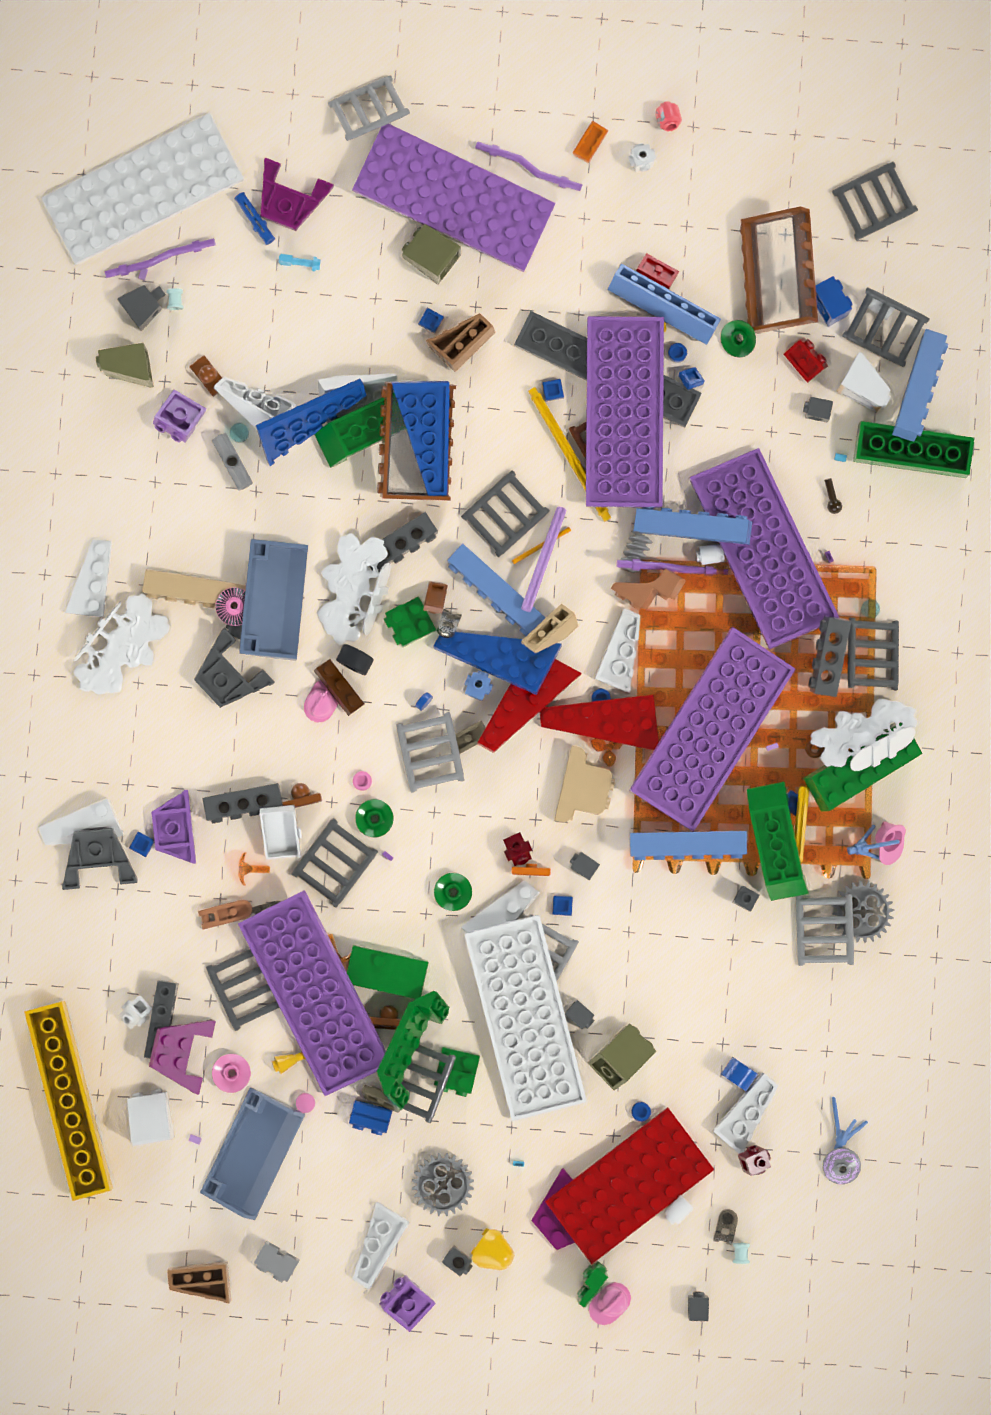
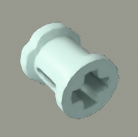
[166,288,184,311]
[732,1242,750,1264]

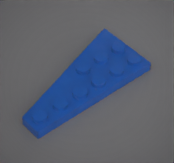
[433,630,562,695]

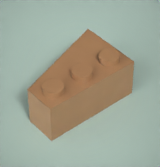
[426,313,496,372]
[167,1262,231,1304]

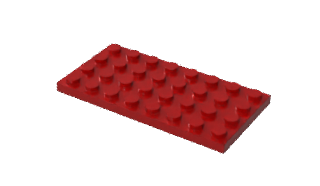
[544,1107,715,1265]

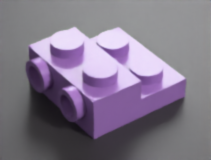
[153,389,207,443]
[379,1275,436,1332]

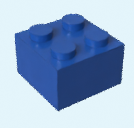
[815,276,853,327]

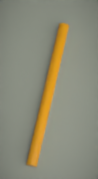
[512,527,571,564]

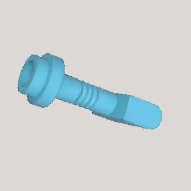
[278,254,321,272]

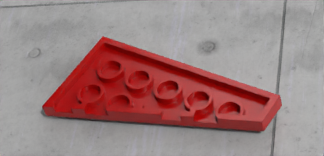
[477,659,582,753]
[540,694,659,751]

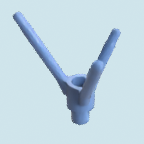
[847,824,900,860]
[832,1097,868,1149]

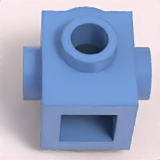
[464,670,493,701]

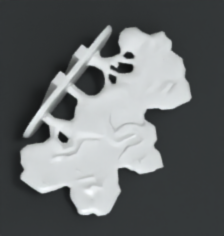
[317,533,391,645]
[73,593,170,695]
[811,699,918,771]

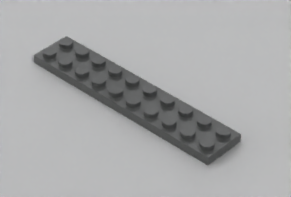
[514,311,702,428]

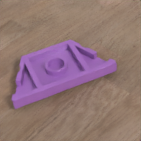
[151,790,196,864]

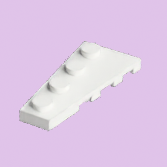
[65,539,112,617]
[594,608,642,694]
[461,880,540,933]
[712,1072,778,1154]
[353,1202,410,1290]

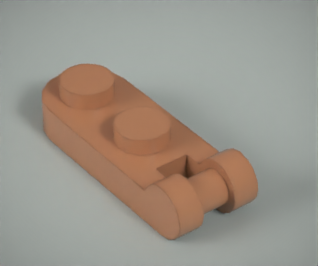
[198,900,253,930]

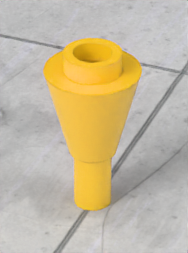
[272,1052,306,1074]

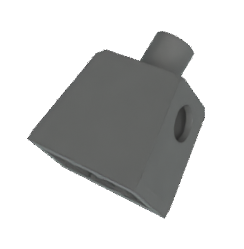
[117,285,166,331]

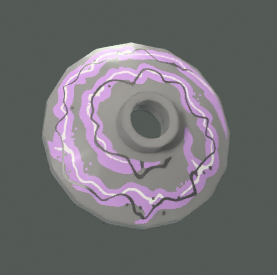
[822,1147,861,1185]

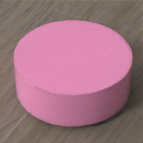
[353,771,372,791]
[296,1093,315,1113]

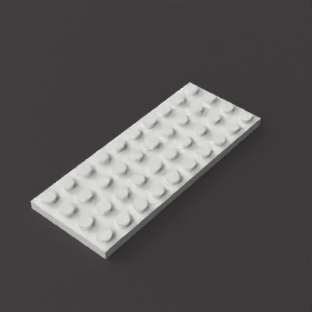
[41,112,245,265]
[464,915,587,1122]

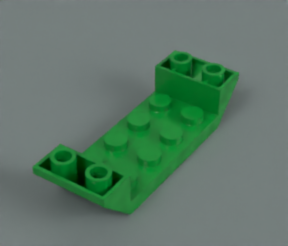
[314,392,406,468]
[747,781,809,901]
[377,991,450,1111]

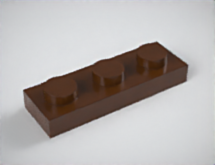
[314,659,365,716]

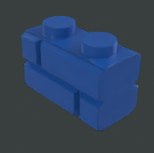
[349,1100,393,1136]

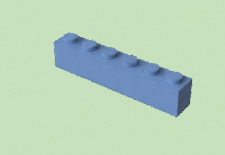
[607,264,721,345]
[892,329,948,442]
[633,507,752,545]
[447,543,546,637]
[629,831,747,860]

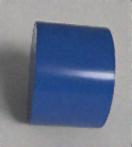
[721,1056,758,1091]

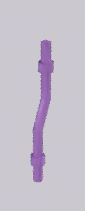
[475,141,583,192]
[105,238,216,278]
[616,559,728,577]

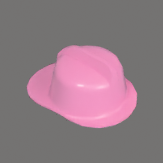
[304,680,339,722]
[875,821,906,865]
[589,1282,631,1325]

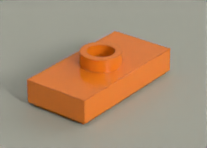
[572,121,608,164]
[512,864,551,876]

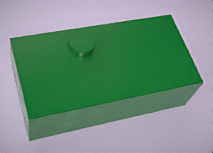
[347,945,429,999]

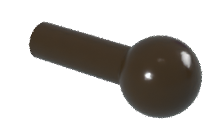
[824,478,843,514]

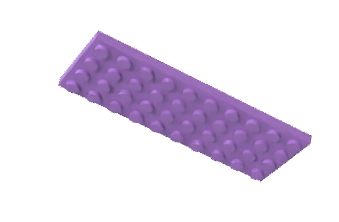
[352,124,556,272]
[586,316,664,508]
[689,448,840,650]
[629,627,795,832]
[238,890,386,1096]

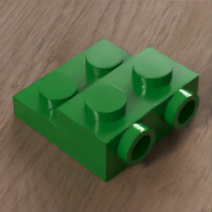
[383,596,436,648]
[434,1047,480,1097]
[577,1261,608,1308]

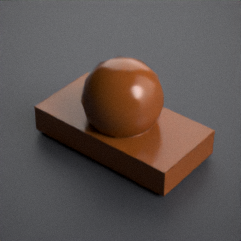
[189,355,222,397]
[423,582,448,614]
[282,783,323,808]
[369,1005,401,1030]

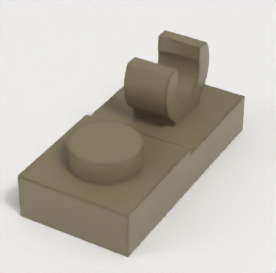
[455,721,486,754]
[362,1085,400,1113]

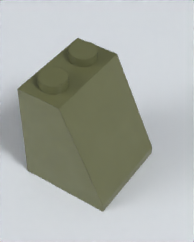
[401,224,461,285]
[96,343,154,388]
[588,1023,656,1091]

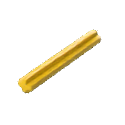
[795,786,809,863]

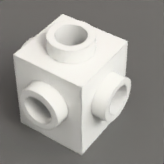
[628,143,657,172]
[118,995,152,1029]

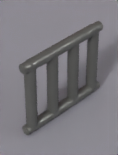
[832,161,918,240]
[842,287,930,368]
[461,470,550,558]
[847,617,899,691]
[291,818,378,908]
[206,949,280,1031]
[401,1044,456,1123]

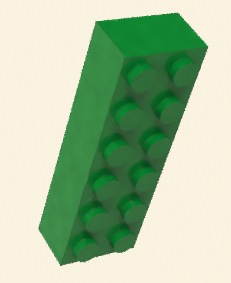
[853,421,975,479]
[803,722,923,812]

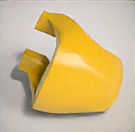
[471,1228,515,1270]

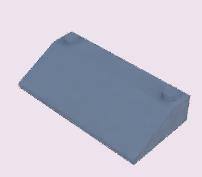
[239,539,308,661]
[200,1087,306,1220]

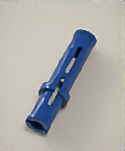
[234,192,276,245]

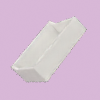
[260,805,302,860]

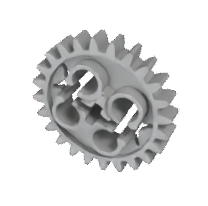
[832,881,895,943]
[412,1153,474,1216]

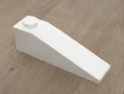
[318,374,397,423]
[214,377,298,428]
[38,798,124,845]

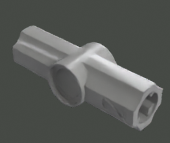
[212,433,253,491]

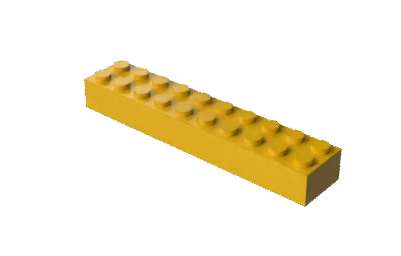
[24,1001,113,1201]

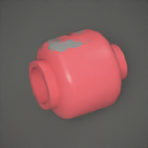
[655,101,682,131]

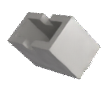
[254,1240,300,1283]

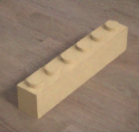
[142,569,246,609]

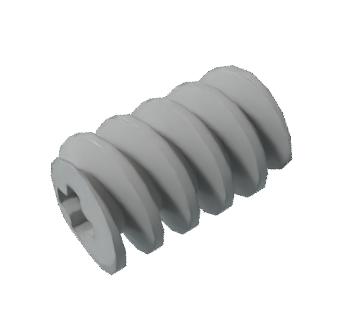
[620,531,653,573]

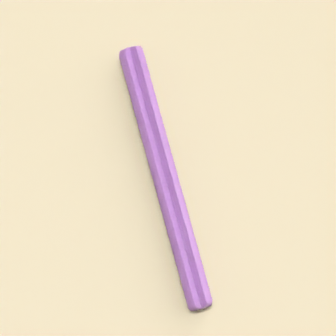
[521,506,566,612]

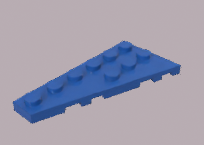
[256,378,366,466]
[391,381,450,496]

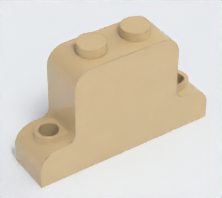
[554,745,615,823]

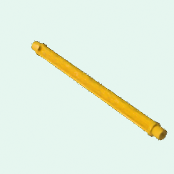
[528,387,612,522]

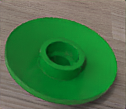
[721,320,756,358]
[355,799,394,838]
[434,873,472,911]

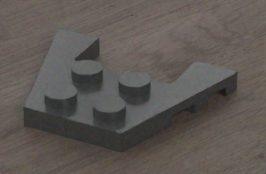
[194,627,275,708]
[62,828,138,890]

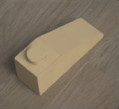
[521,604,579,653]

